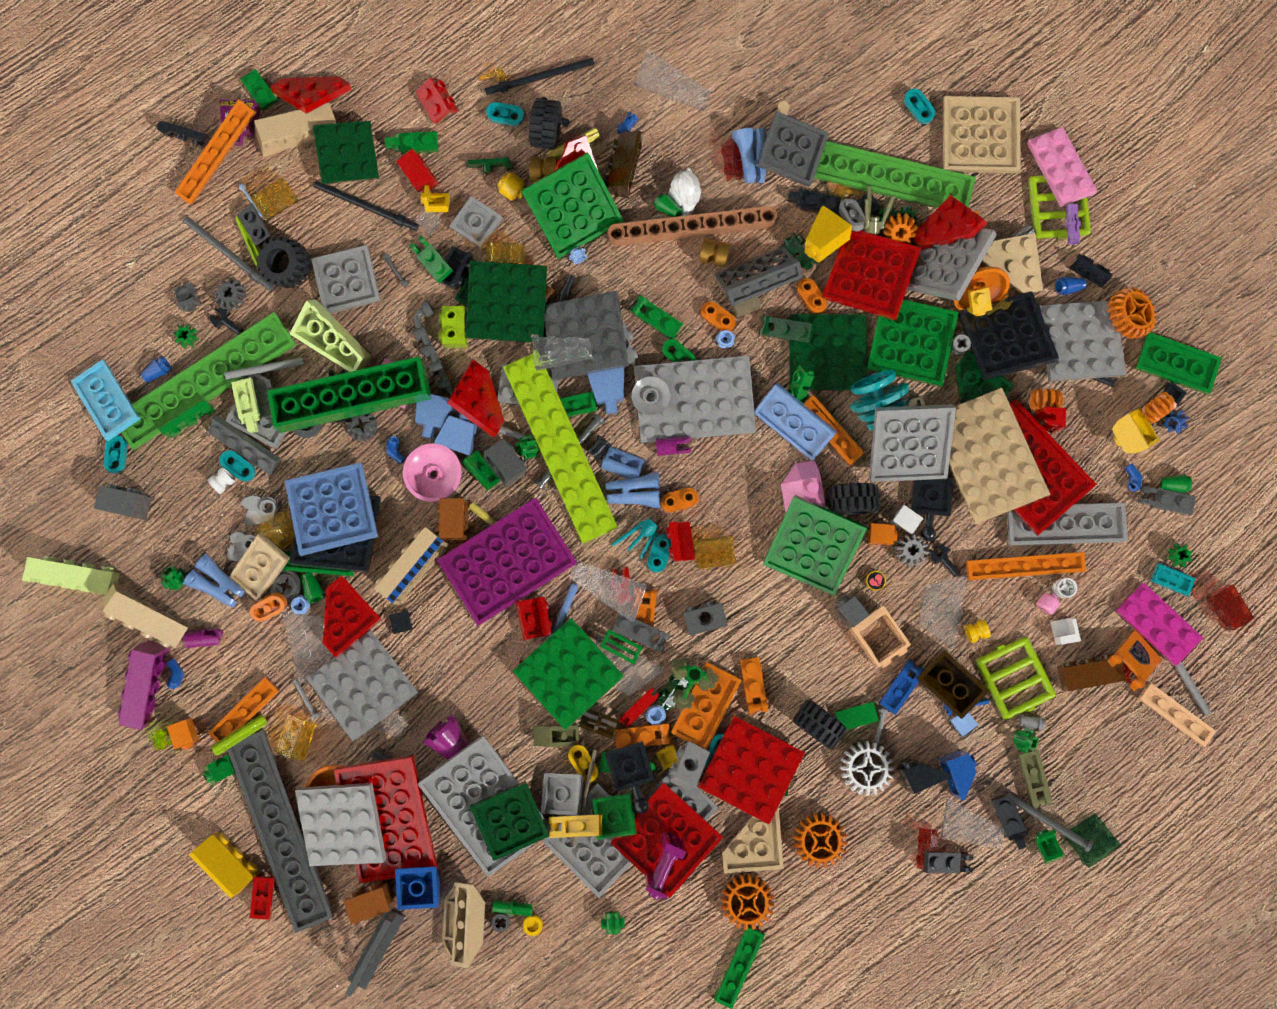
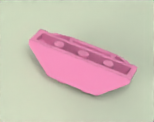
[781,460,826,513]

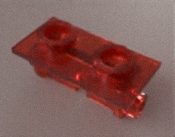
[721,138,744,182]
[916,827,939,870]

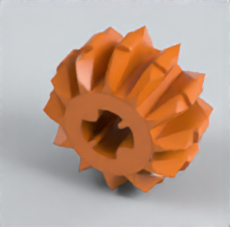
[884,212,917,243]
[1029,388,1064,412]
[1142,392,1177,423]

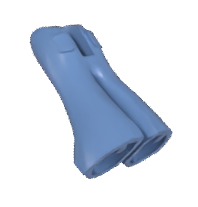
[732,128,767,183]
[606,472,661,509]
[183,553,245,608]

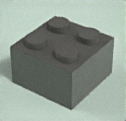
[94,483,152,520]

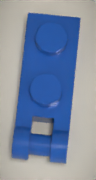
[879,658,923,715]

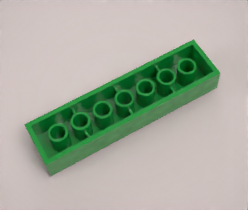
[267,356,431,433]

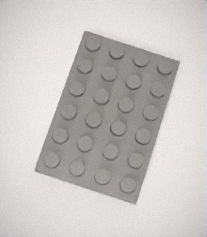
[634,356,756,443]
[418,734,551,877]

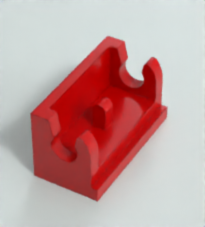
[396,149,439,193]
[1033,407,1066,433]
[249,873,275,920]

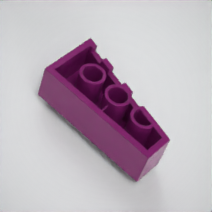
[118,640,171,730]

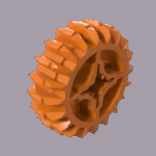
[1107,287,1157,339]
[793,813,848,868]
[720,874,775,930]

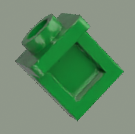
[202,755,236,786]
[1034,829,1065,864]

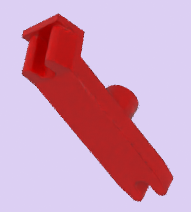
[619,688,659,728]

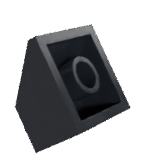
[897,759,951,794]

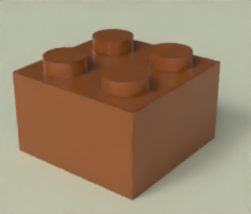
[436,498,469,541]
[343,880,397,925]

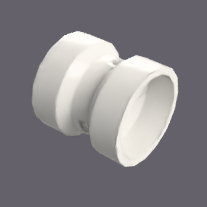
[207,467,236,494]
[1052,578,1077,598]

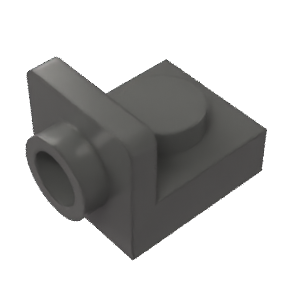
[174,282,201,312]

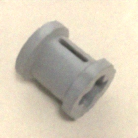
[951,335,971,355]

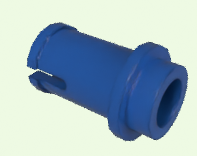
[617,112,639,135]

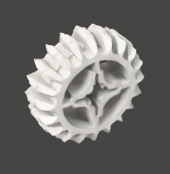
[840,741,894,796]

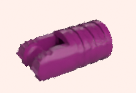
[656,436,692,456]
[184,629,224,648]

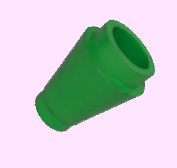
[654,193,682,217]
[1160,474,1192,493]
[301,573,324,603]

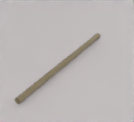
[572,750,597,845]

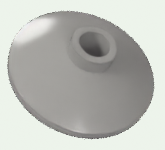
[631,376,670,415]

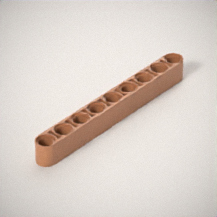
[608,206,777,246]

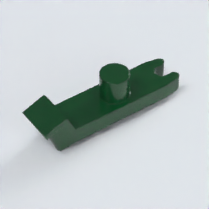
[467,156,514,174]

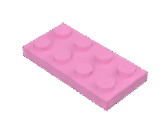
[1027,127,1097,207]

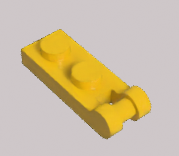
[549,815,602,838]

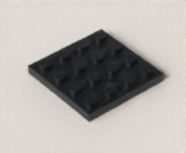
[958,292,1059,381]
[289,495,381,573]

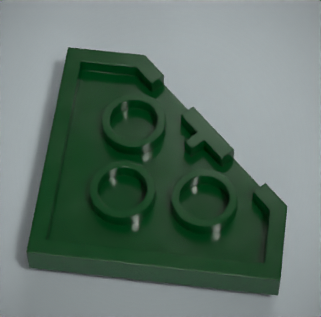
[955,351,1014,404]

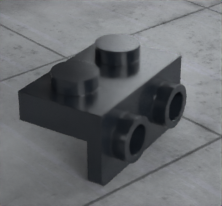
[441,246,474,291]

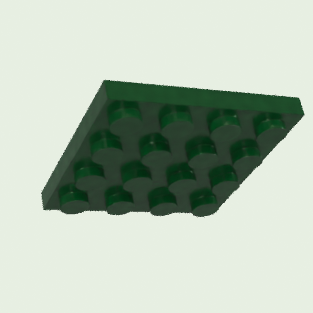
[466,261,547,344]
[789,314,867,391]

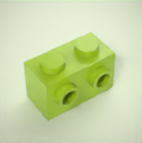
[439,306,468,348]

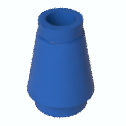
[1055,276,1086,296]
[141,356,171,382]

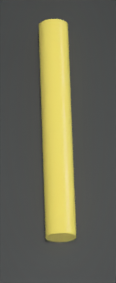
[468,502,497,526]

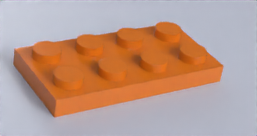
[671,662,742,750]

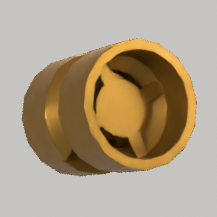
[529,156,557,182]
[699,238,730,268]

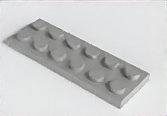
[1006,503,1128,546]

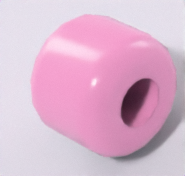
[1037,593,1060,615]

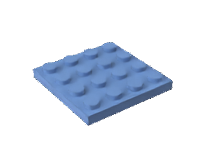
[285,462,378,556]

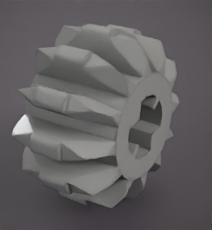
[895,534,929,567]

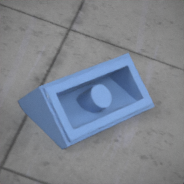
[601,447,645,479]

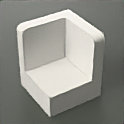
[890,505,923,534]
[1051,618,1081,645]

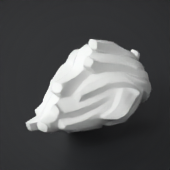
[668,168,701,216]

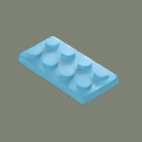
[71,359,141,441]

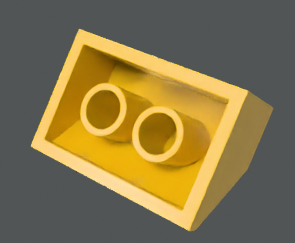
[189,832,259,898]

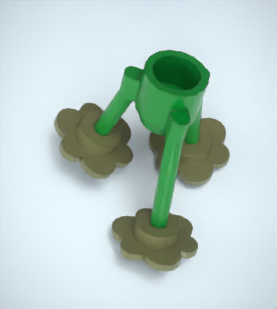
[670,658,718,710]

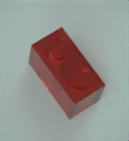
[1206,584,1255,631]

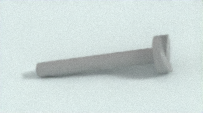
[293,679,322,722]
[875,708,890,750]

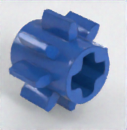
[1163,409,1189,434]

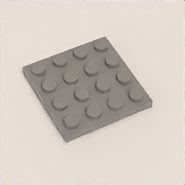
[907,228,997,301]
[1039,301,1127,382]
[869,404,956,482]
[306,631,418,742]
[295,783,386,866]
[542,783,632,898]

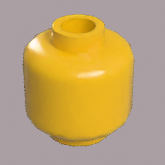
[497,172,525,201]

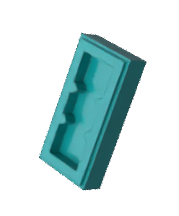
[1150,563,1196,597]

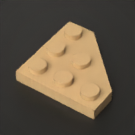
[981,233,1043,294]
[722,808,784,873]

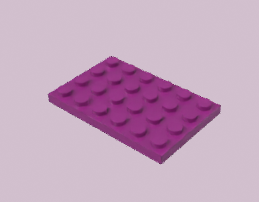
[437,498,577,626]

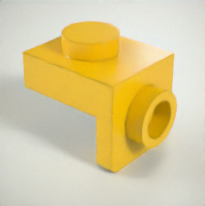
[420,185,450,212]
[967,286,992,316]

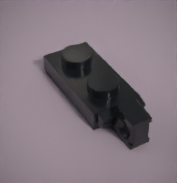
[787,189,841,215]
[991,792,1027,850]

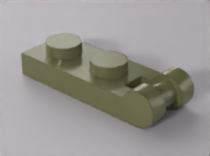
[1017,749,1053,808]

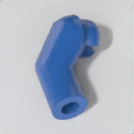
[166,659,184,689]

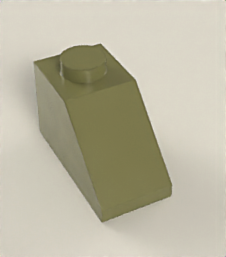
[533,725,579,747]

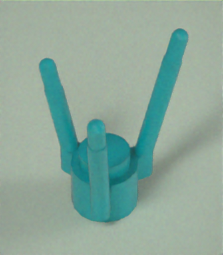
[611,518,659,559]

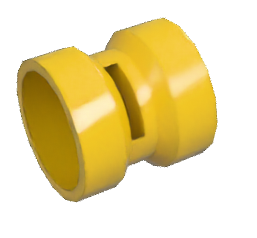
[964,619,991,644]

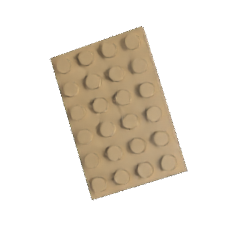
[949,388,1050,525]

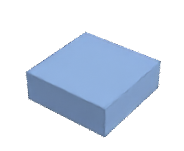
[949,712,978,737]

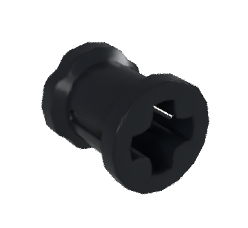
[586,435,612,460]

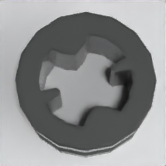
[492,913,511,932]

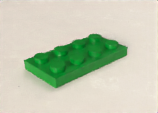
[1134,332,1222,395]

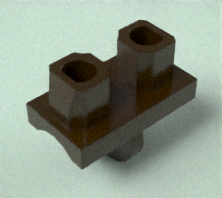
[578,709,618,739]

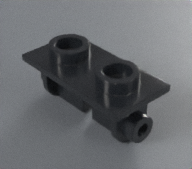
[237,204,271,247]
[1069,254,1112,288]

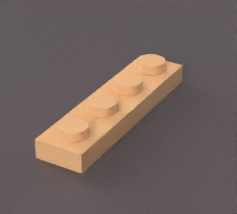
[1137,683,1216,747]

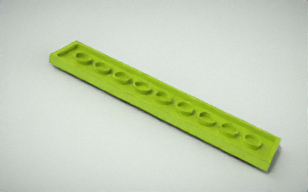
[503,351,618,544]

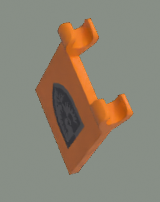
[1108,630,1162,691]

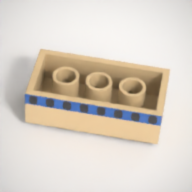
[374,527,449,605]

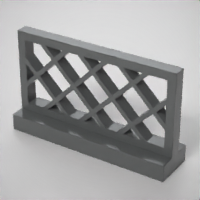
[714,246,803,306]
[345,909,406,997]

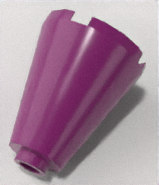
[423,714,470,760]

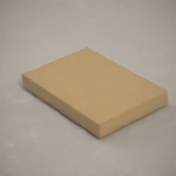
[229,533,290,601]

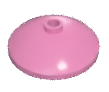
[403,444,462,502]

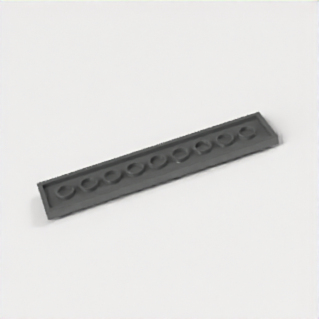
[228,730,334,933]

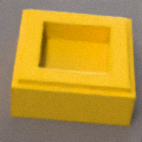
[655,744,678,771]

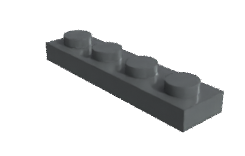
[208,416,280,475]

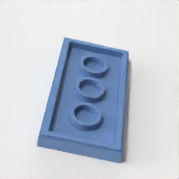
[754,383,837,461]

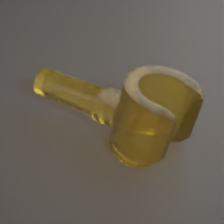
[478,67,506,82]
[834,185,862,199]
[986,294,1013,315]

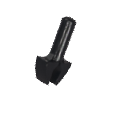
[209,308,244,335]
[930,545,960,577]

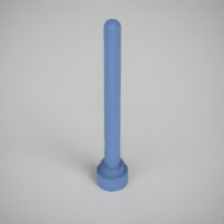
[548,583,578,638]

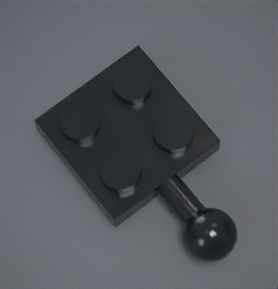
[911,477,954,541]
[605,741,654,814]

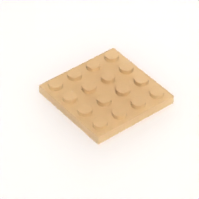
[943,96,1021,173]

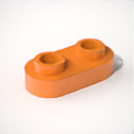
[797,278,827,314]
[701,301,736,332]
[660,488,699,513]
[250,592,287,622]

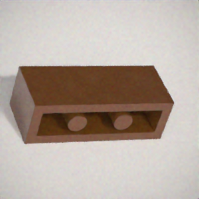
[1057,654,1127,691]

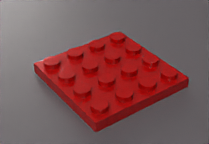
[822,230,921,320]
[698,715,805,825]
[610,782,723,898]

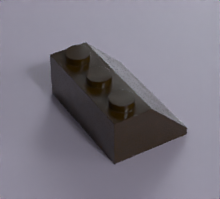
[604,131,642,198]
[917,646,989,719]

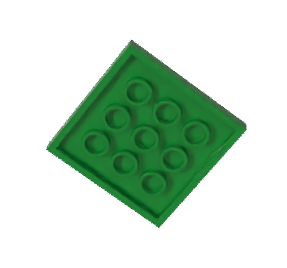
[520,152,624,259]
[867,300,958,387]
[763,495,867,596]
[512,618,624,730]

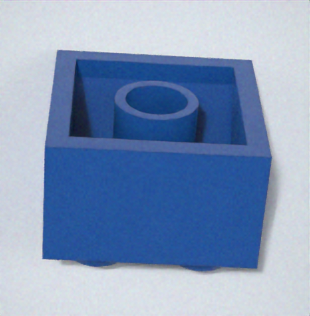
[938,750,977,800]
[395,866,441,910]

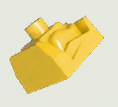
[1112,407,1160,453]

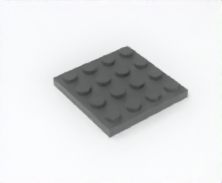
[544,290,629,381]

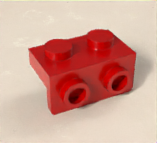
[415,78,458,124]
[666,521,695,562]
[516,596,552,640]

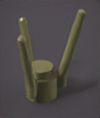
[864,186,895,234]

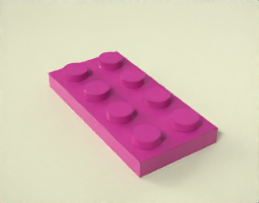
[1115,583,1203,666]

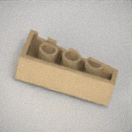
[254,103,336,158]
[101,583,188,648]

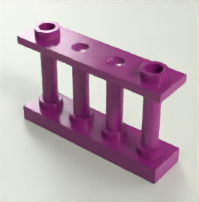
[645,831,686,900]

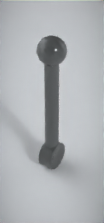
[383,254,408,287]

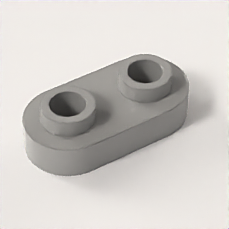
[839,199,865,231]

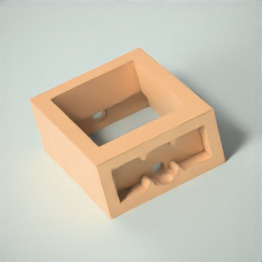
[849,605,911,668]

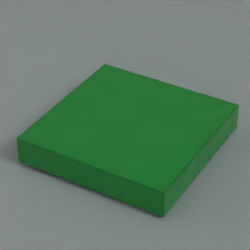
[592,793,637,840]

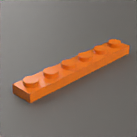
[174,99,256,205]
[966,552,1086,581]

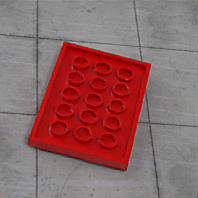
[1010,399,1097,536]
[334,755,438,883]

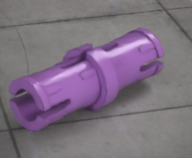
[1065,204,1081,245]

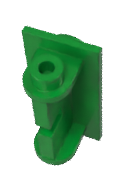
[787,364,815,403]

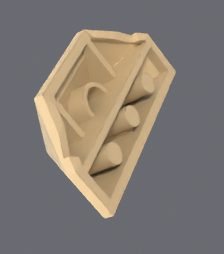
[442,882,485,968]

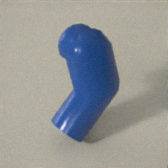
[386,436,406,465]
[1124,463,1143,492]

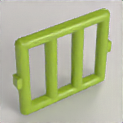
[1028,175,1091,240]
[976,637,1056,720]

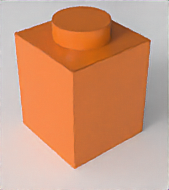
[867,523,897,546]
[167,718,199,751]

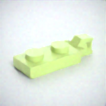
[231,378,260,433]

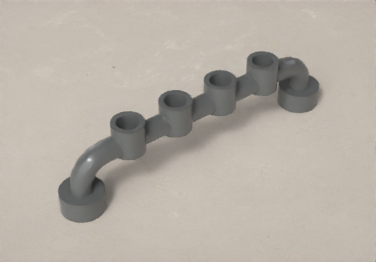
[413,300,454,396]

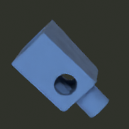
[588,367,624,414]
[415,394,453,439]
[434,413,477,456]

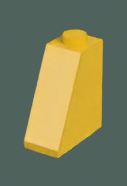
[804,206,852,263]

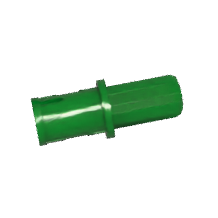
[492,899,533,916]

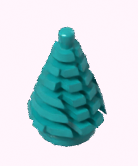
[850,369,909,431]

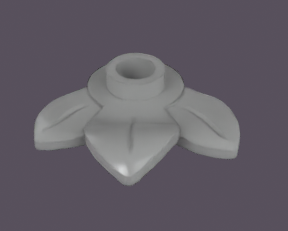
[241,495,278,531]
[227,532,256,561]

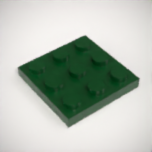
[312,121,379,184]
[470,781,549,861]

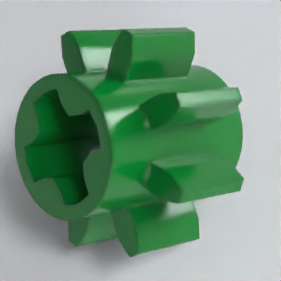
[173,324,199,349]
[516,435,540,460]
[1166,543,1193,567]
[160,566,186,590]
[1013,727,1039,753]
[601,911,625,934]

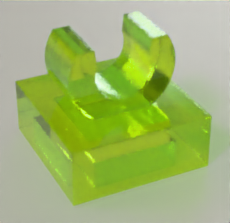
[151,729,173,751]

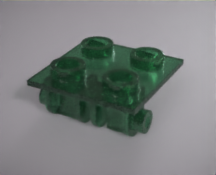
[1063,813,1122,868]

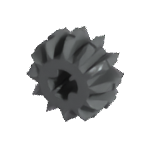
[213,278,248,311]

